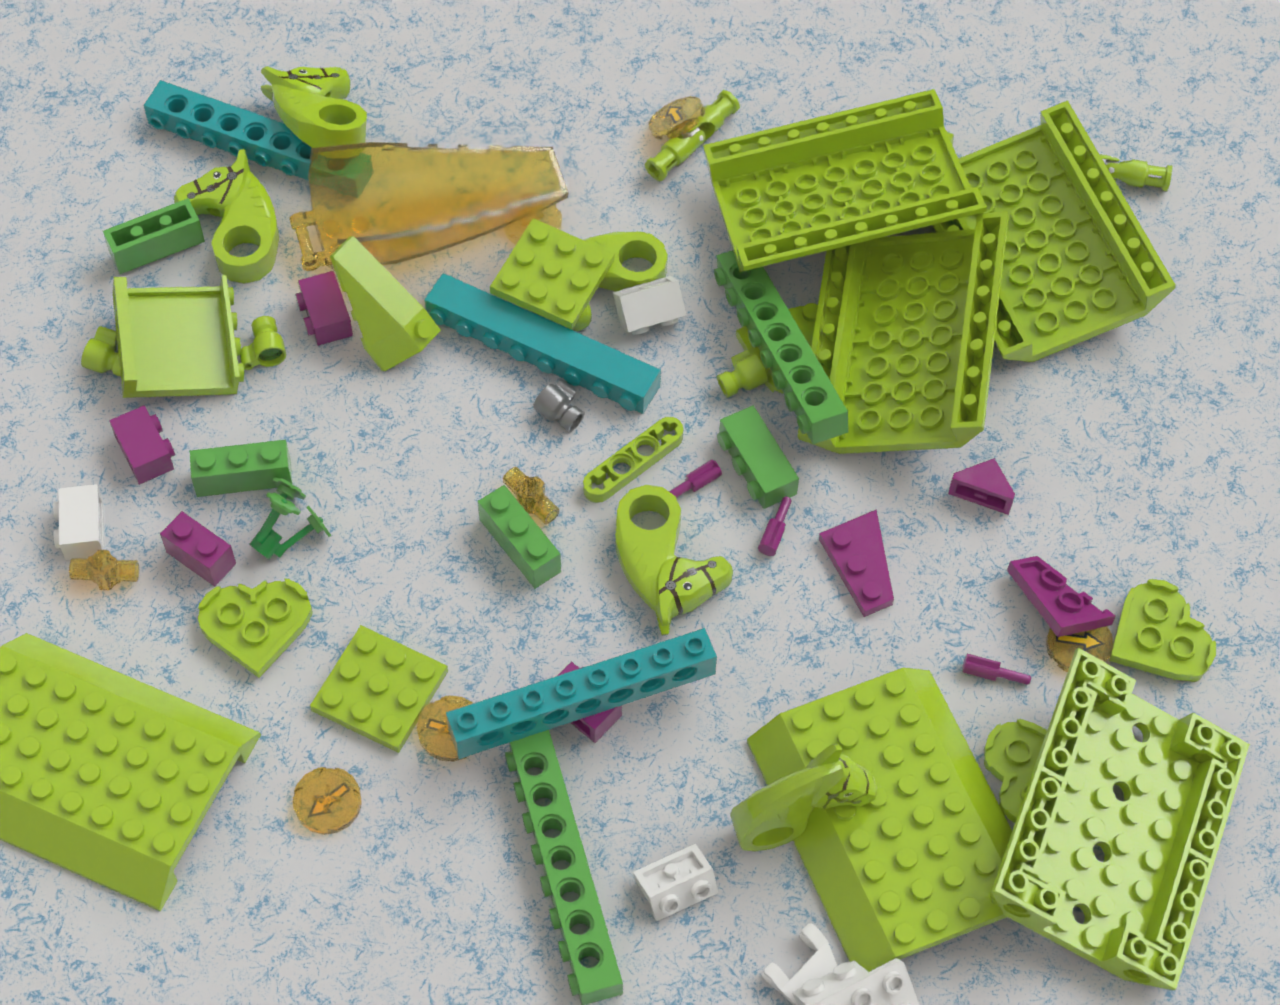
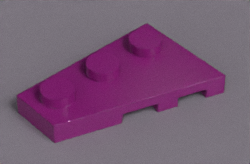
[819,509,894,617]
[1007,556,1116,637]

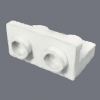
[633,844,718,921]

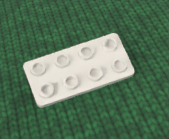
[792,959,919,1005]

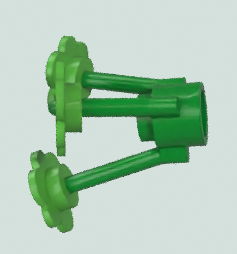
[249,477,332,560]

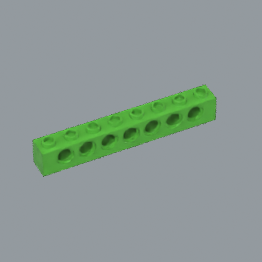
[714,250,848,444]
[505,730,623,1005]

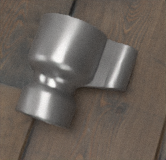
[533,379,585,432]

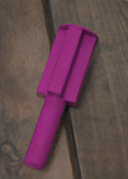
[669,459,722,498]
[758,496,792,556]
[962,653,1031,685]

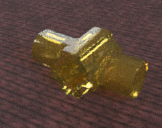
[503,467,559,524]
[69,550,139,590]

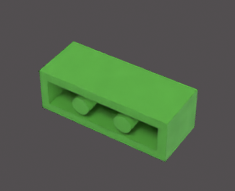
[103,198,205,274]
[717,405,799,509]
[189,439,293,497]
[478,485,561,589]

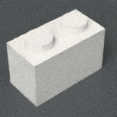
[613,276,686,334]
[53,484,105,560]

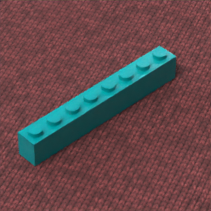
[425,273,661,414]

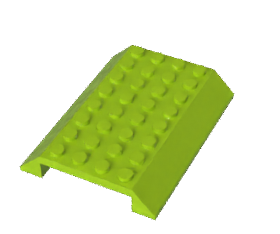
[703,89,987,272]
[932,100,1176,362]
[797,211,1009,454]
[0,633,261,912]
[747,667,1012,972]

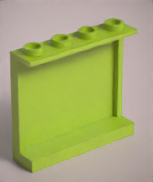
[112,275,244,398]

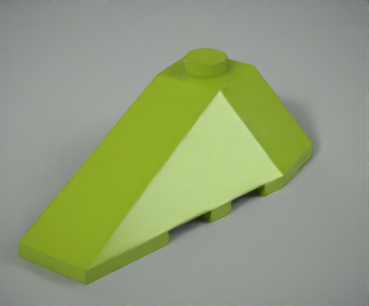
[330,236,441,371]

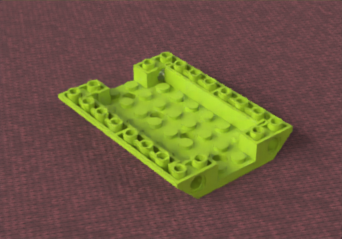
[991,648,1250,990]

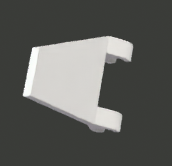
[762,923,837,1005]

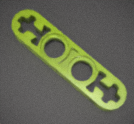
[583,417,684,503]

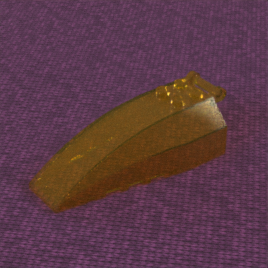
[289,142,569,271]

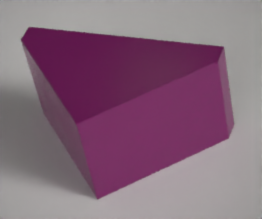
[948,458,1015,515]

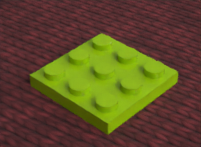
[490,218,615,330]
[310,625,448,753]

